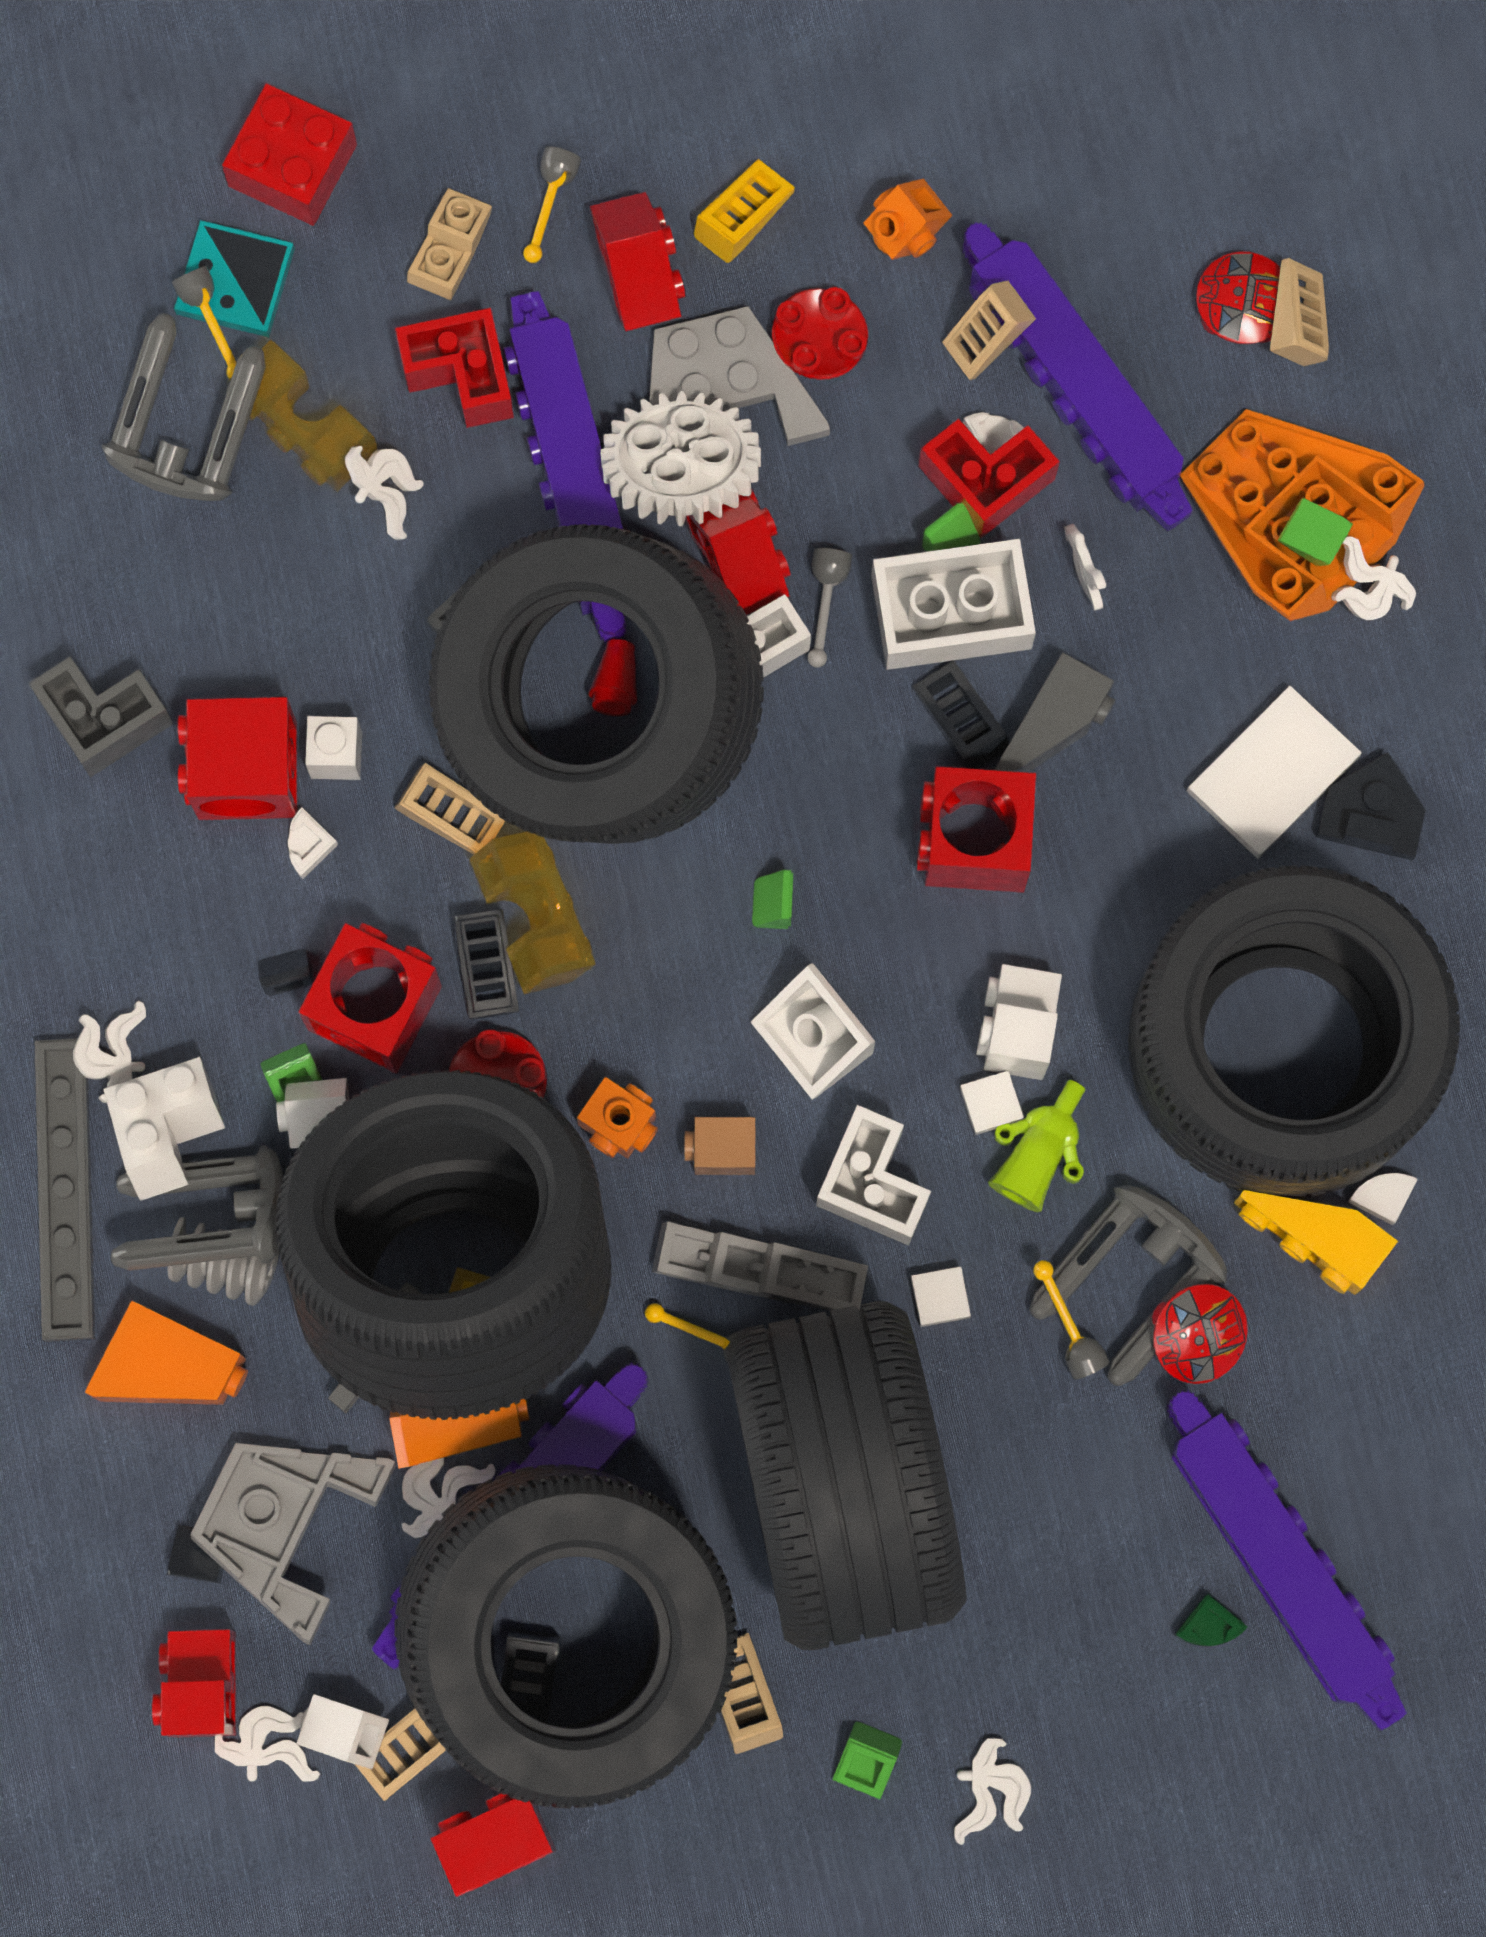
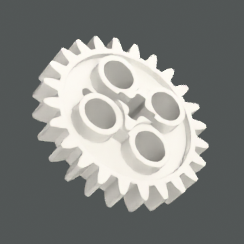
[601,391,761,526]

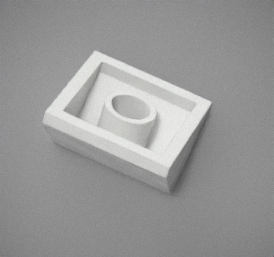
[751,963,875,1100]

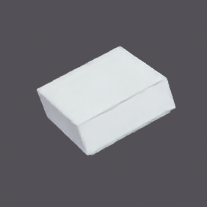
[960,1071,1024,1135]
[911,1267,971,1327]

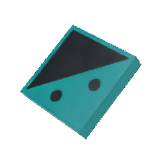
[174,220,295,338]

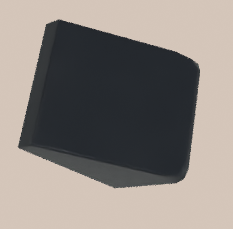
[258,949,314,996]
[166,1525,223,1584]

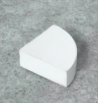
[963,412,1023,455]
[288,807,338,879]
[1348,1173,1418,1225]

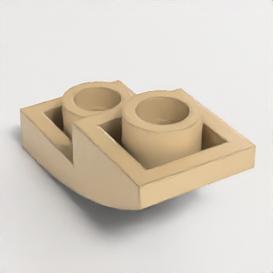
[407,188,492,300]

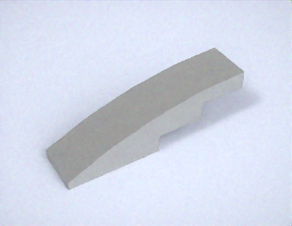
[652,1222,868,1311]

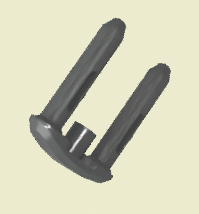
[101,313,266,501]
[110,1145,283,1271]
[1029,1185,1227,1386]

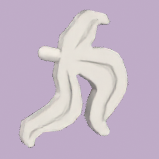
[345,446,423,540]
[1064,524,1106,611]
[1331,536,1416,620]
[73,1001,146,1103]
[402,1458,496,1539]
[215,1706,321,1782]
[954,1739,1031,1845]

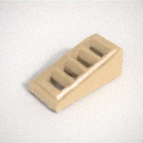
[1270,258,1329,366]
[942,281,1036,380]
[394,763,505,858]
[721,1633,783,1754]
[355,1709,446,1801]

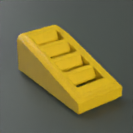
[694,159,795,263]

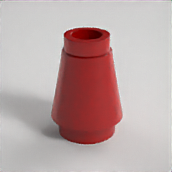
[589,639,637,716]

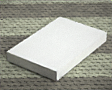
[1187,686,1362,859]

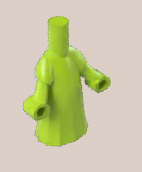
[987,1080,1086,1213]

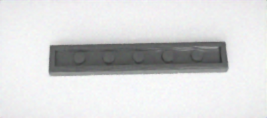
[35,1038,95,1342]

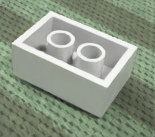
[871,539,1036,670]

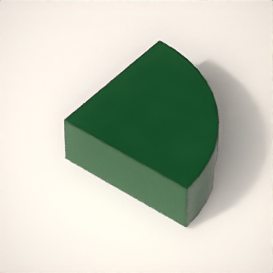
[1174,1594,1248,1647]

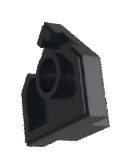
[1316,752,1426,861]

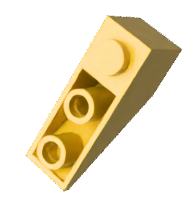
[1234,1190,1398,1295]

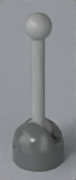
[808,548,852,668]

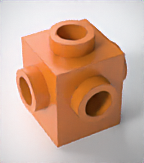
[863,178,953,260]
[577,1076,658,1159]

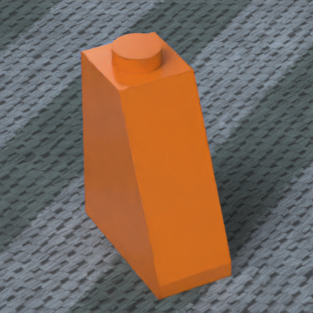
[85,1301,248,1405]
[389,1399,530,1469]

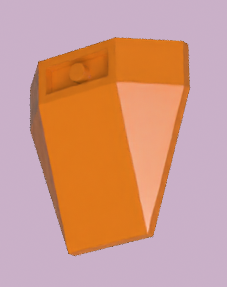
[1180,409,1425,621]

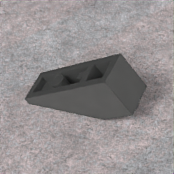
[994,652,1116,773]

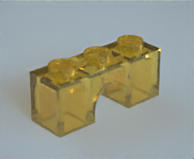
[229,340,378,492]
[469,832,596,995]

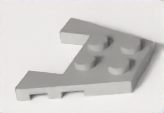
[649,306,830,446]
[191,1443,396,1645]

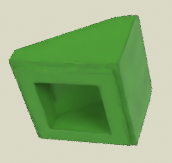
[1277,498,1353,566]
[922,503,980,552]
[752,870,793,929]
[260,1043,322,1102]
[832,1722,902,1799]

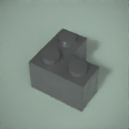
[28,657,173,778]

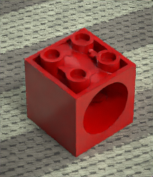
[178,697,298,820]
[917,766,1036,893]
[298,923,442,1074]

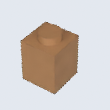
[685,1117,755,1175]

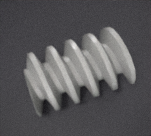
[168,1217,279,1306]

